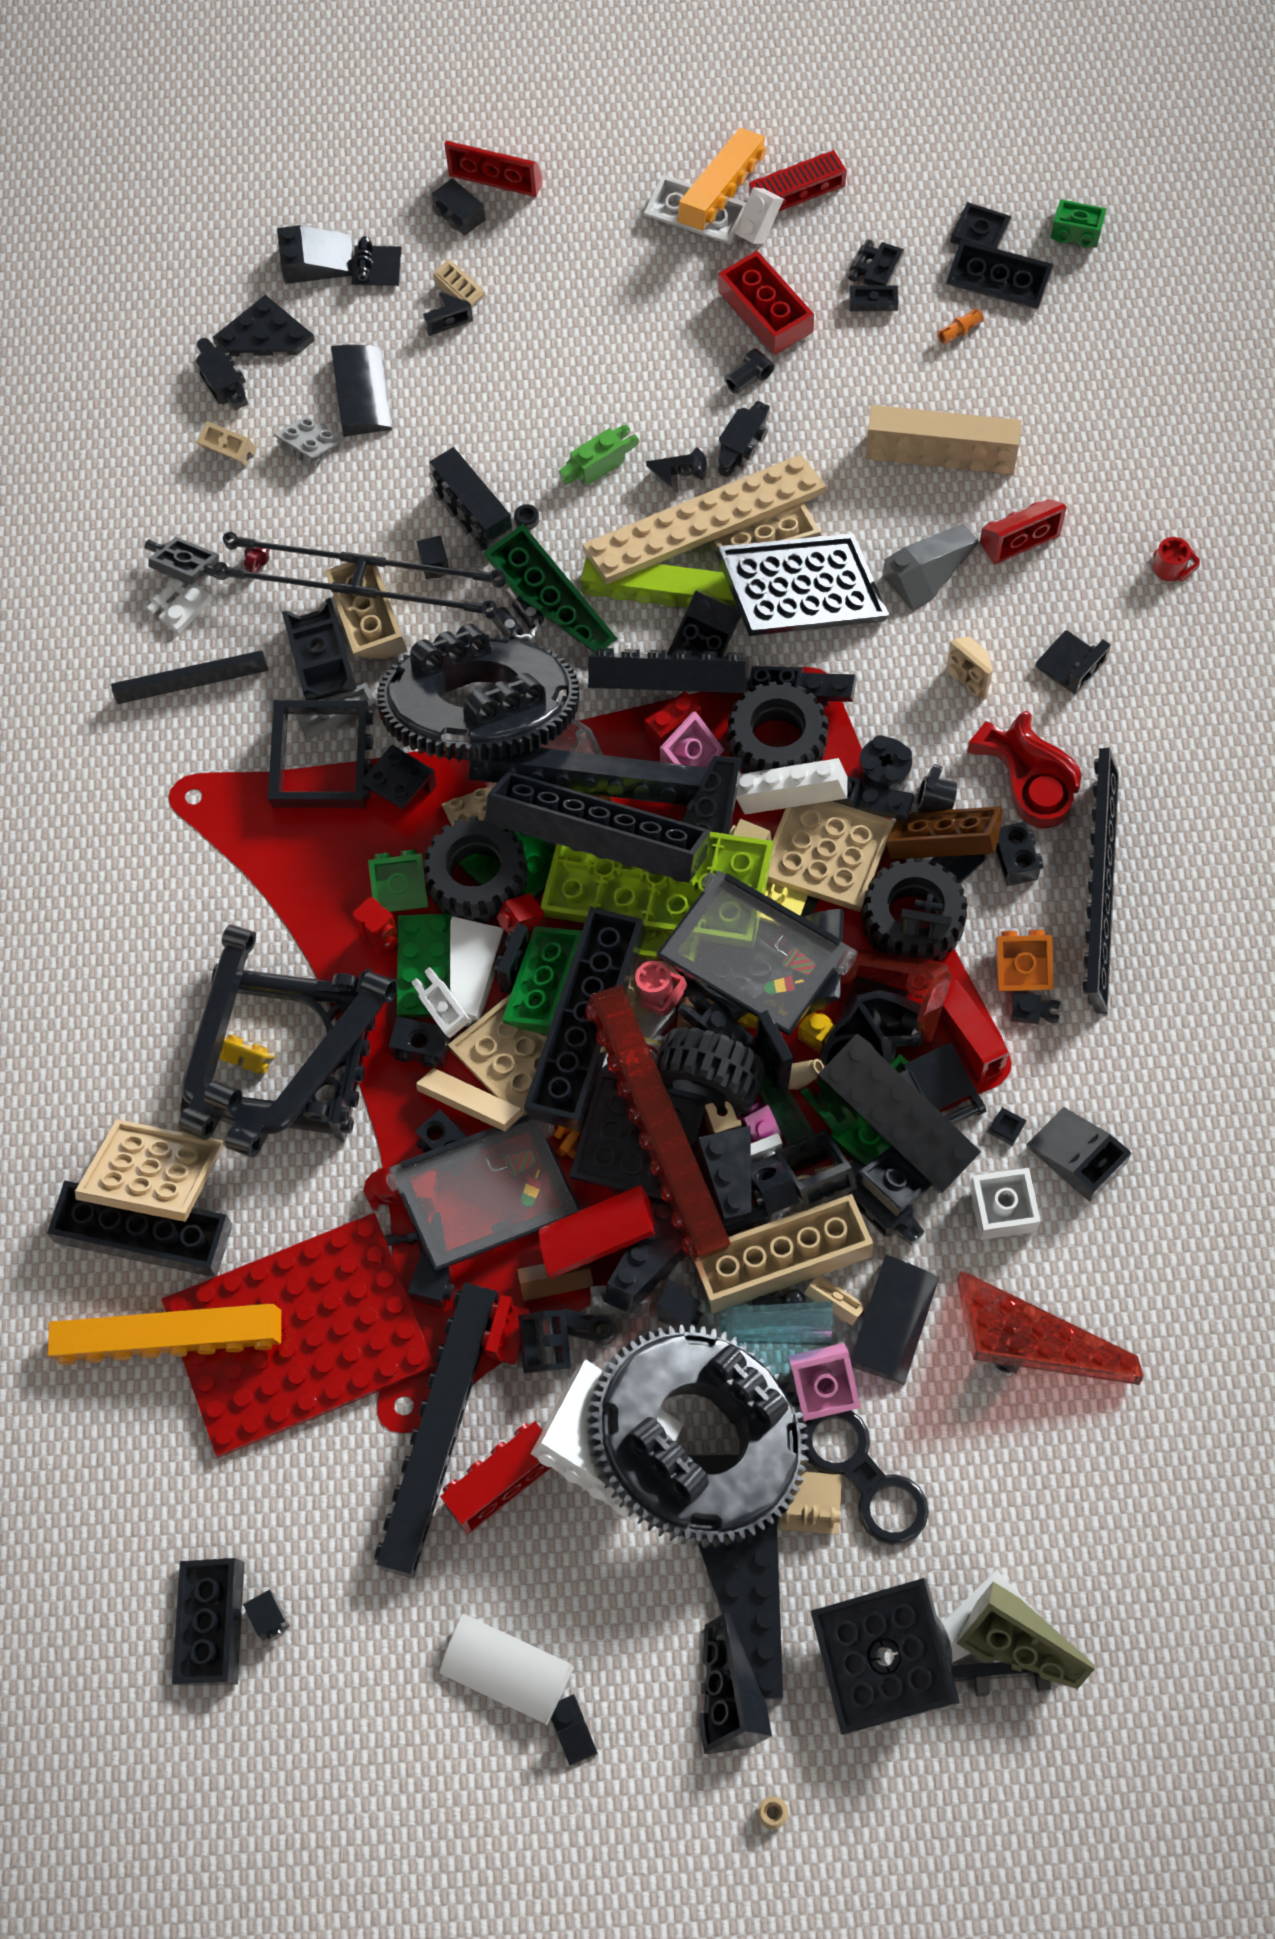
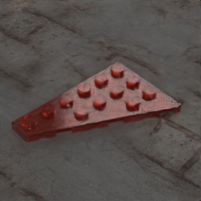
[957,1271,1144,1385]

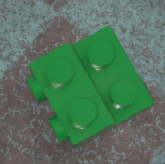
[1050,199,1107,248]
[368,850,428,912]

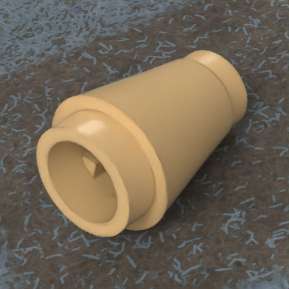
[788,1059,824,1090]

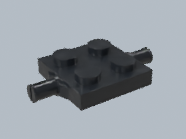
[144,537,223,585]

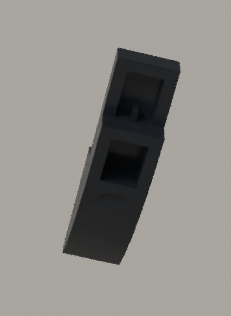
[748,666,857,707]
[833,777,915,821]

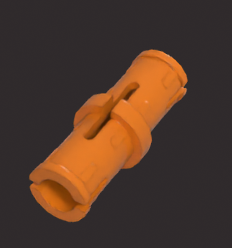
[937,308,984,345]

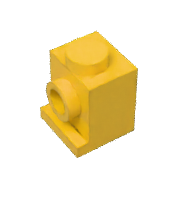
[797,1012,834,1053]

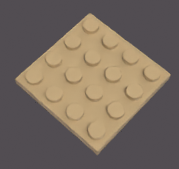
[767,801,895,912]
[75,1119,223,1222]

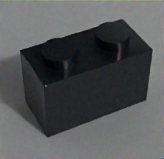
[431,178,486,236]

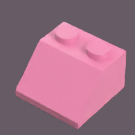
[788,1343,861,1421]

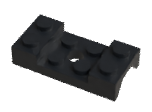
[282,598,357,700]

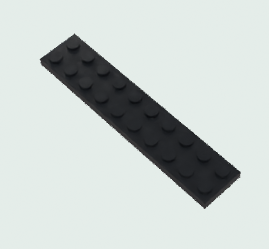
[1083,747,1119,1014]

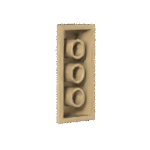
[325,554,408,660]

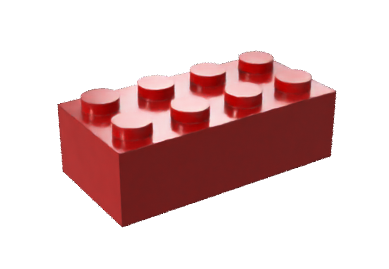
[718,251,814,355]
[440,1421,552,1535]

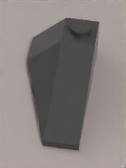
[882,524,979,611]

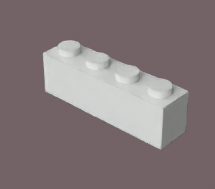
[736,758,847,814]

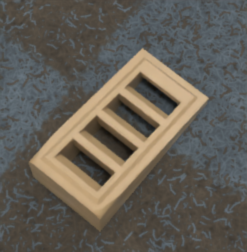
[433,260,485,308]

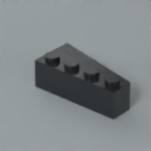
[604,1199,708,1314]

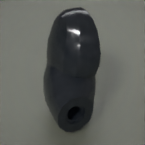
[821,990,934,1067]

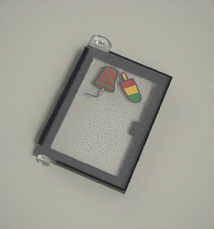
[657,870,858,1037]
[386,1115,581,1273]

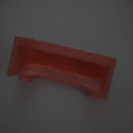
[820,949,951,1042]

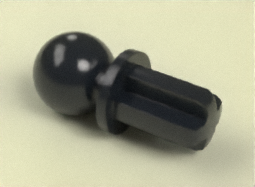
[752,1289,805,1314]

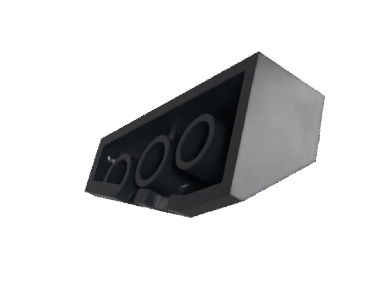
[699,1613,772,1754]

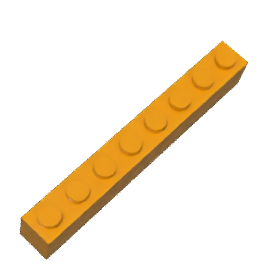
[48,1304,281,1365]

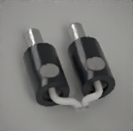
[486,587,544,640]

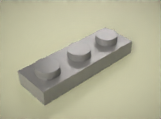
[296,683,378,739]

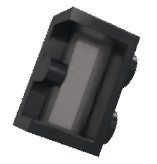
[518,1310,571,1374]

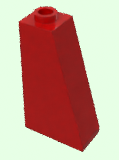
[931,980,1009,1084]

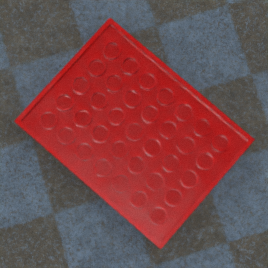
[161,1212,436,1458]

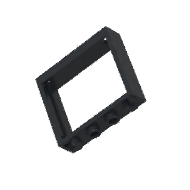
[268,700,375,808]

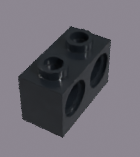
[995,821,1043,887]
[415,1109,479,1178]

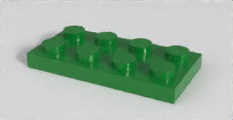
[397,914,452,1019]

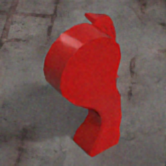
[967,711,1082,829]

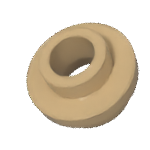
[757,1796,788,1829]

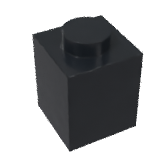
[416,535,449,579]
[243,1589,290,1642]

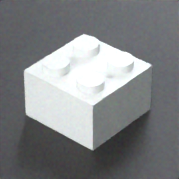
[969,1168,1041,1240]

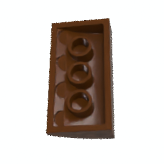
[886,806,1003,859]

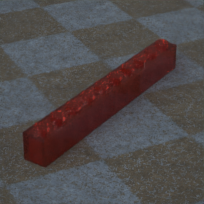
[586,984,731,1262]

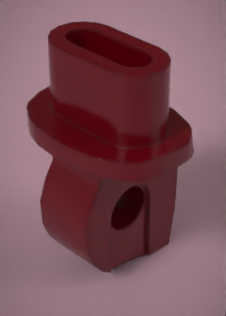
[244,548,271,573]

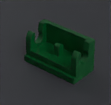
[800,1080,860,1138]

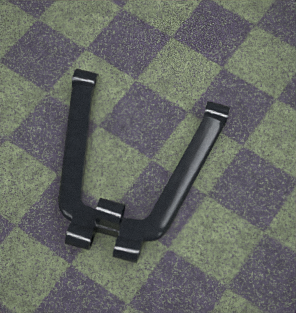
[178,924,397,1158]

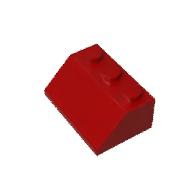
[980,499,1067,565]

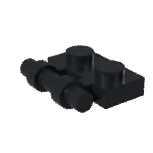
[848,239,904,285]

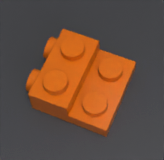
[995,930,1054,991]

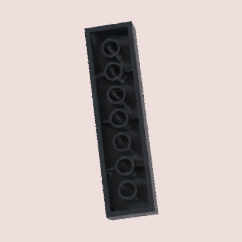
[485,771,711,883]
[524,907,646,1132]

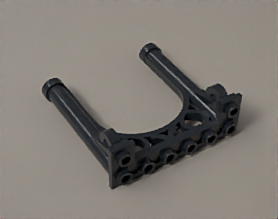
[180,963,376,1143]

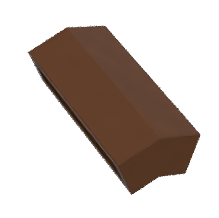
[517,1263,594,1301]

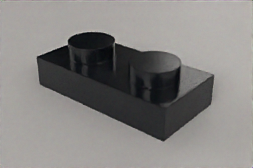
[849,285,899,311]

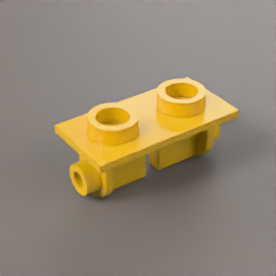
[219,1034,275,1075]

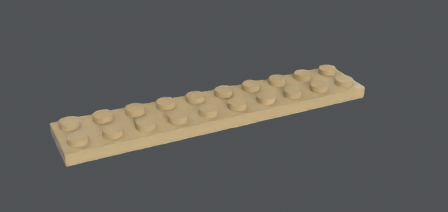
[582,454,827,584]

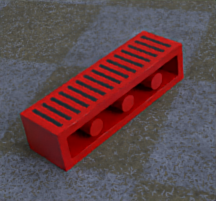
[749,150,847,212]

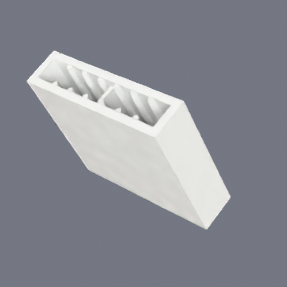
[531,1360,683,1519]

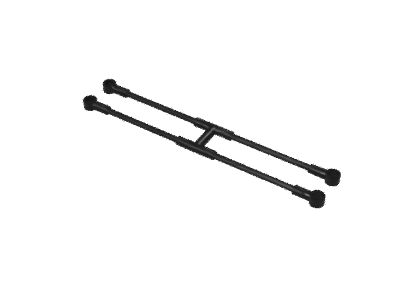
[213,532,506,619]

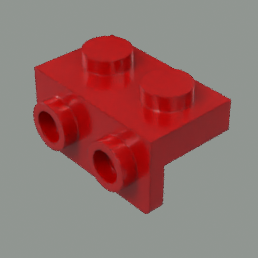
[482,1295,530,1365]

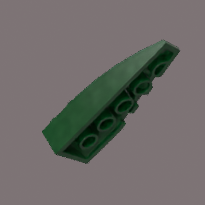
[483,524,618,653]

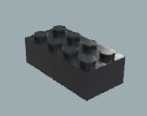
[429,447,513,552]

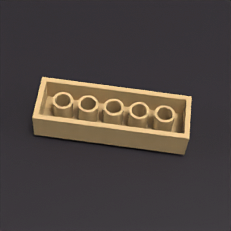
[865,405,1022,474]
[691,1194,873,1314]

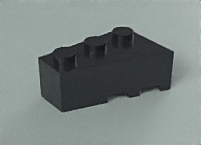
[689,1126,751,1228]

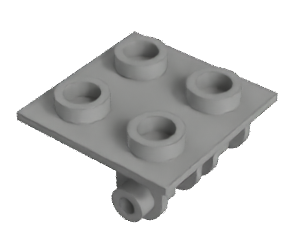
[274,417,343,467]

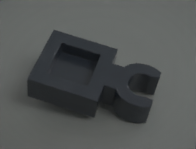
[1011,992,1061,1024]

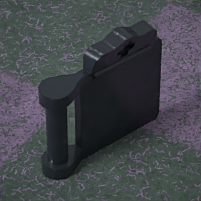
[900,1043,987,1125]

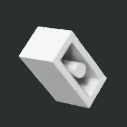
[734,188,784,244]

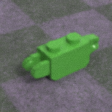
[559,424,640,485]

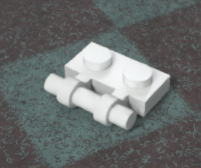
[146,578,213,635]

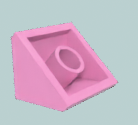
[660,712,724,768]

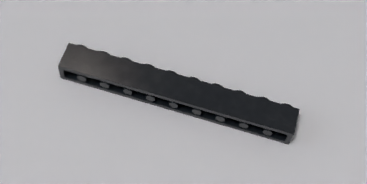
[468,747,708,806]
[374,1282,499,1579]

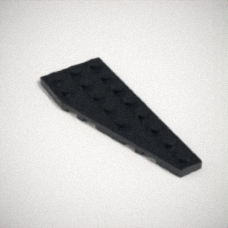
[687,1454,783,1700]

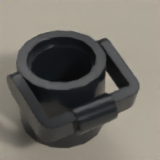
[916,764,957,811]

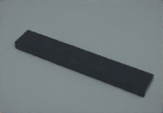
[111,650,268,704]

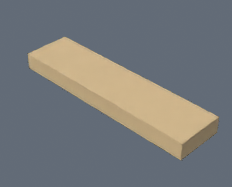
[416,1068,522,1132]

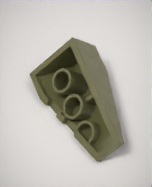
[956,1582,1095,1689]

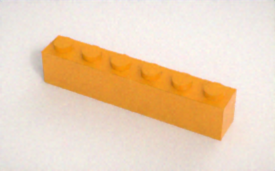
[677,128,766,231]

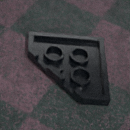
[212,295,315,357]

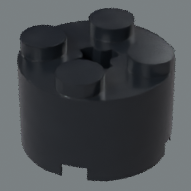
[856,735,912,791]

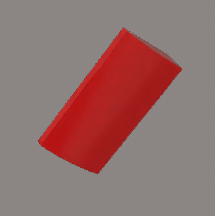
[444,140,543,197]
[538,1185,655,1279]

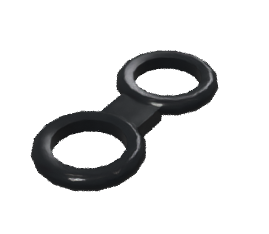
[801,1410,929,1545]

